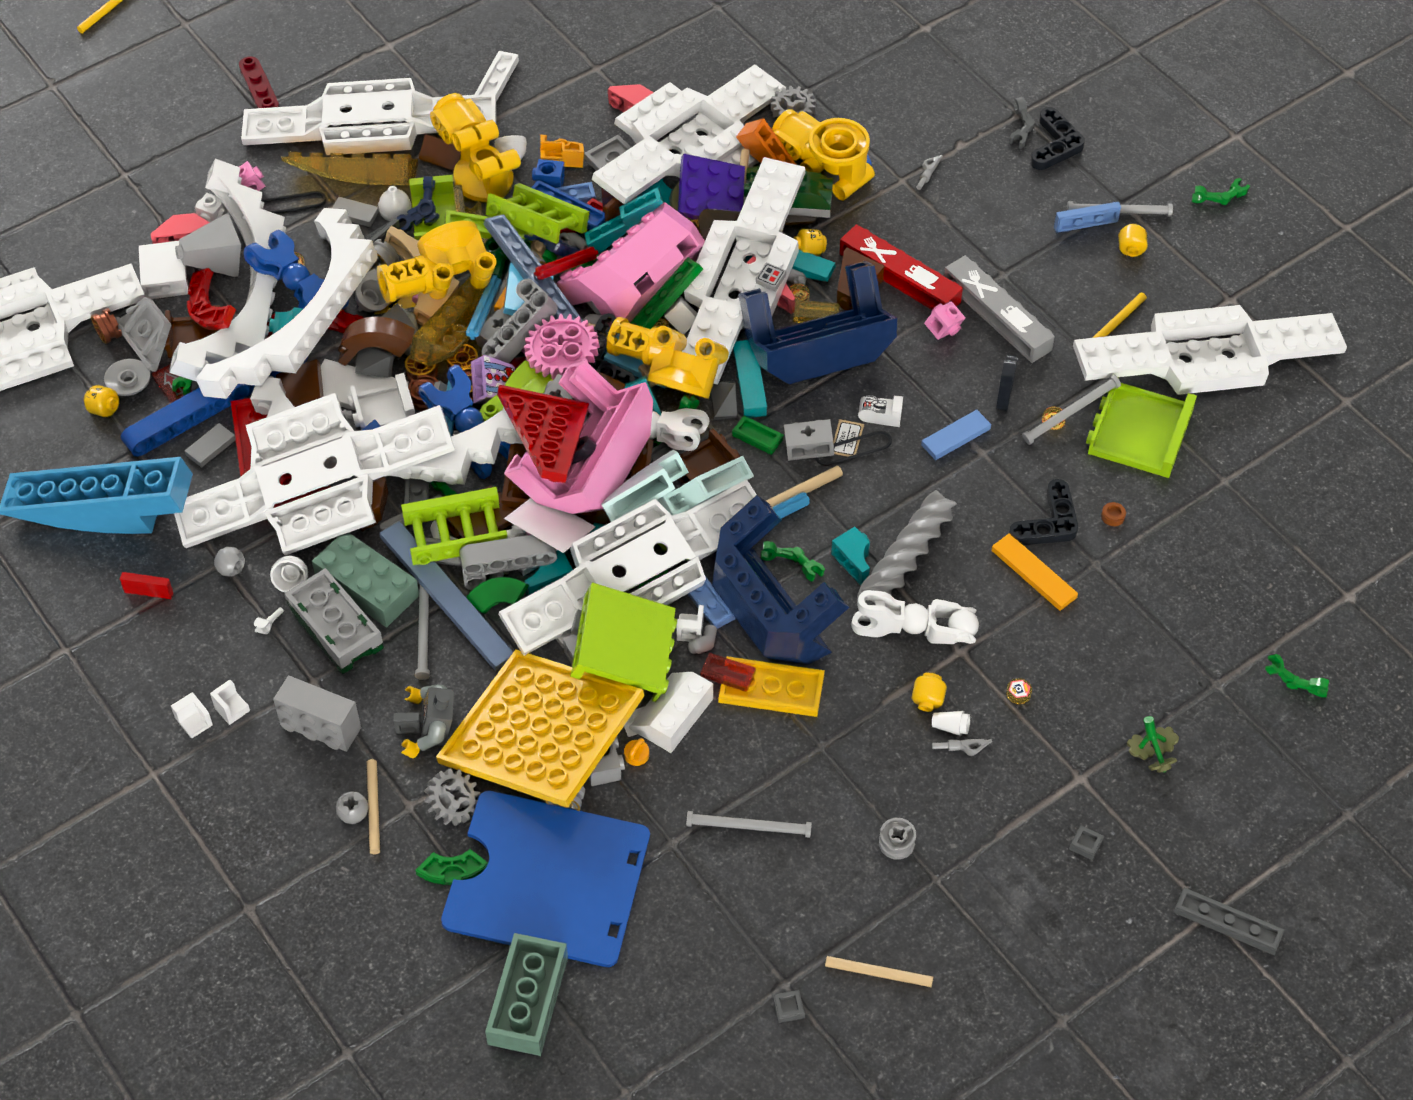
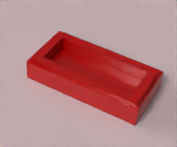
[120,572,174,599]

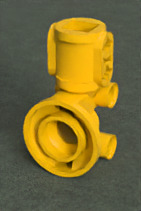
[430,93,521,202]
[772,109,875,201]
[377,221,496,303]
[606,317,729,399]

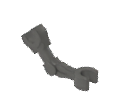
[1009,97,1035,149]

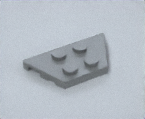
[115,297,171,372]

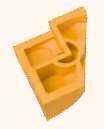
[540,135,584,168]

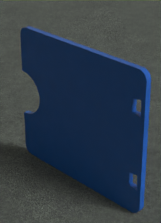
[441,791,650,967]

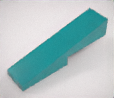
[585,188,663,255]
[746,250,836,282]
[733,340,767,418]

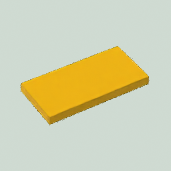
[718,656,825,717]

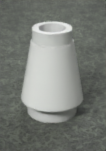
[932,711,970,736]

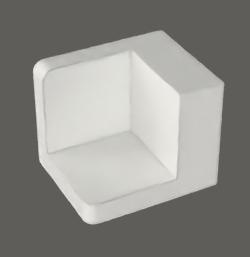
[664,296,697,334]
[676,605,704,642]
[210,680,250,725]
[171,692,213,738]

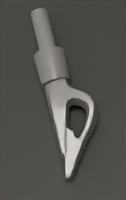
[916,155,943,190]
[932,739,992,756]

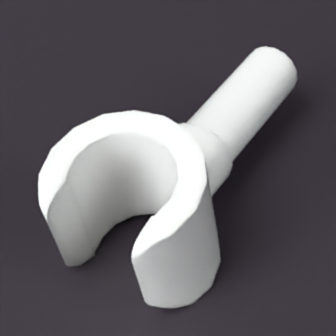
[254,607,284,634]

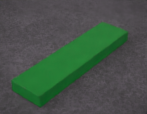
[630,257,703,329]

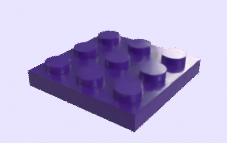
[678,154,745,220]

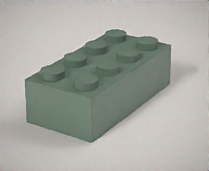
[312,533,419,628]
[485,933,568,1056]

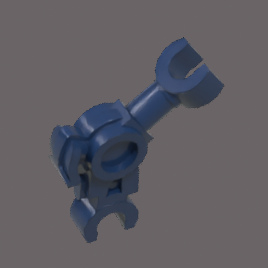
[396,176,440,232]
[524,234,580,257]

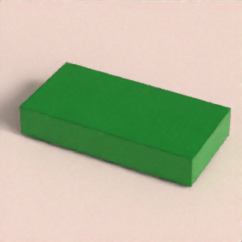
[732,416,784,455]

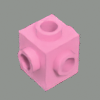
[239,161,266,191]
[924,301,965,340]

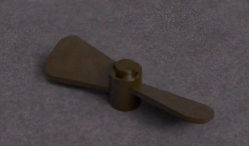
[698,209,817,240]

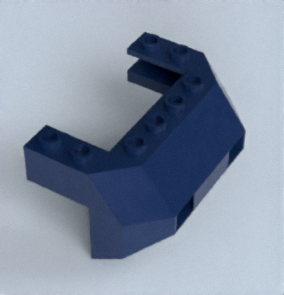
[738,261,897,384]
[712,495,850,665]

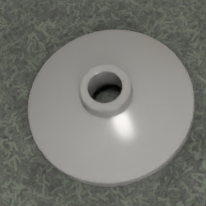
[104,359,151,396]

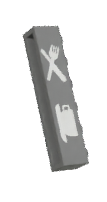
[944,255,1055,363]

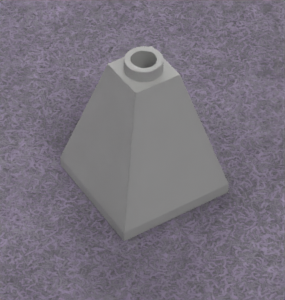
[175,214,241,277]

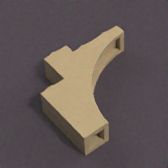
[384,225,460,331]

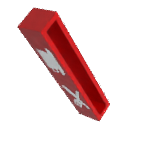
[839,224,963,310]

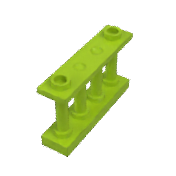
[485,183,590,244]
[401,487,508,565]

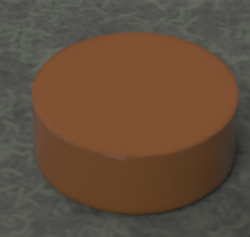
[1101,502,1126,526]

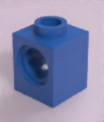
[532,159,565,188]

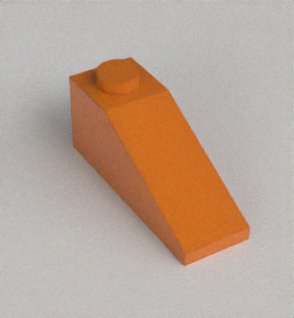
[736,118,797,165]

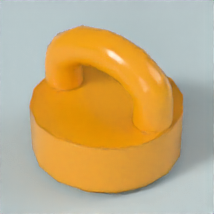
[624,738,649,766]

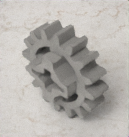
[770,86,816,117]
[424,768,480,826]

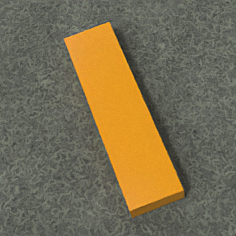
[991,533,1078,611]

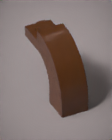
[338,317,415,366]

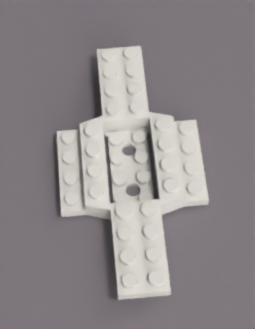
[592,64,786,204]
[0,264,145,391]
[174,393,455,555]

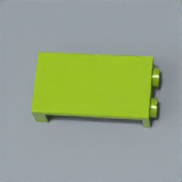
[409,175,456,240]

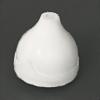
[494,135,527,170]
[378,186,412,221]
[270,556,308,592]

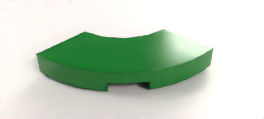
[466,577,529,614]
[415,849,488,885]

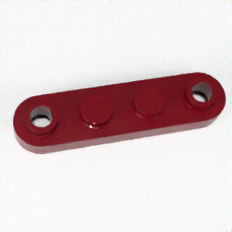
[239,56,279,108]

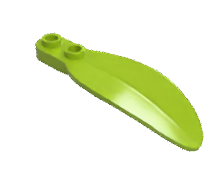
[480,360,553,422]

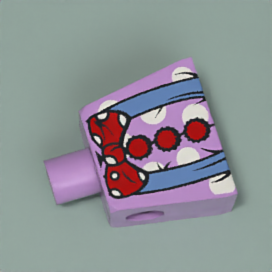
[471,355,515,404]

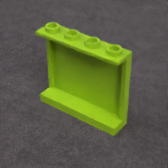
[1086,377,1197,478]
[570,582,677,702]

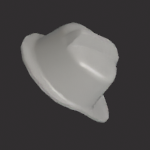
[355,268,389,313]

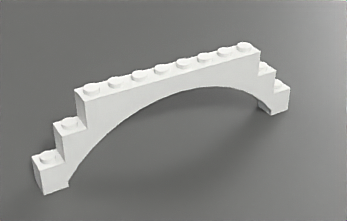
[169,159,286,381]
[196,208,378,399]
[250,377,523,485]

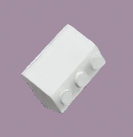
[629,672,713,753]

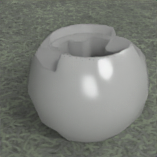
[214,547,245,577]
[335,791,369,824]

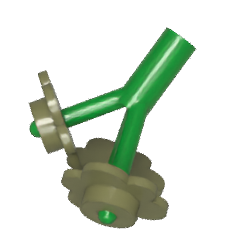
[1127,716,1179,773]

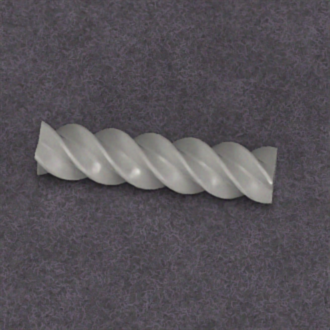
[857,490,957,605]

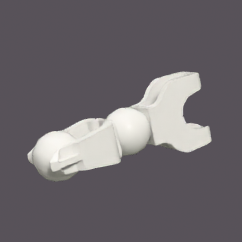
[649,408,710,451]
[851,590,979,644]

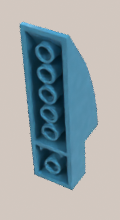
[0,457,193,534]

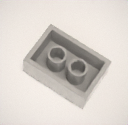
[273,675,361,752]

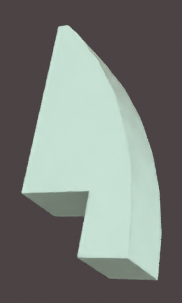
[601,450,689,522]
[657,456,754,515]

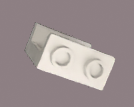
[139,241,189,299]
[347,373,415,430]

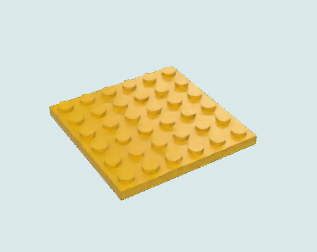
[436,649,644,808]

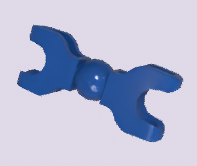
[244,230,349,310]
[419,365,510,479]

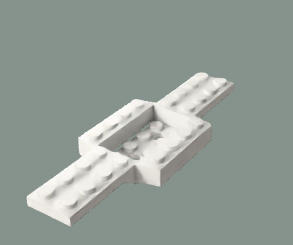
[241,78,496,155]
[682,157,806,385]
[1073,305,1347,395]
[498,479,757,656]

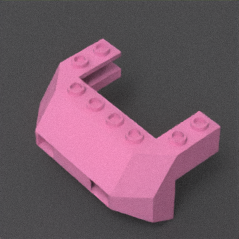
[556,202,705,327]
[504,360,653,514]

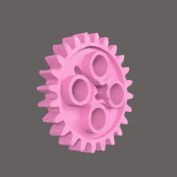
[524,314,600,380]

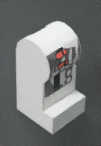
[858,396,903,427]

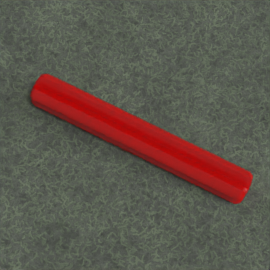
[534,247,598,280]

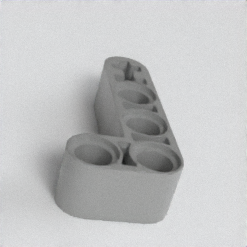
[482,279,558,363]
[459,535,557,590]

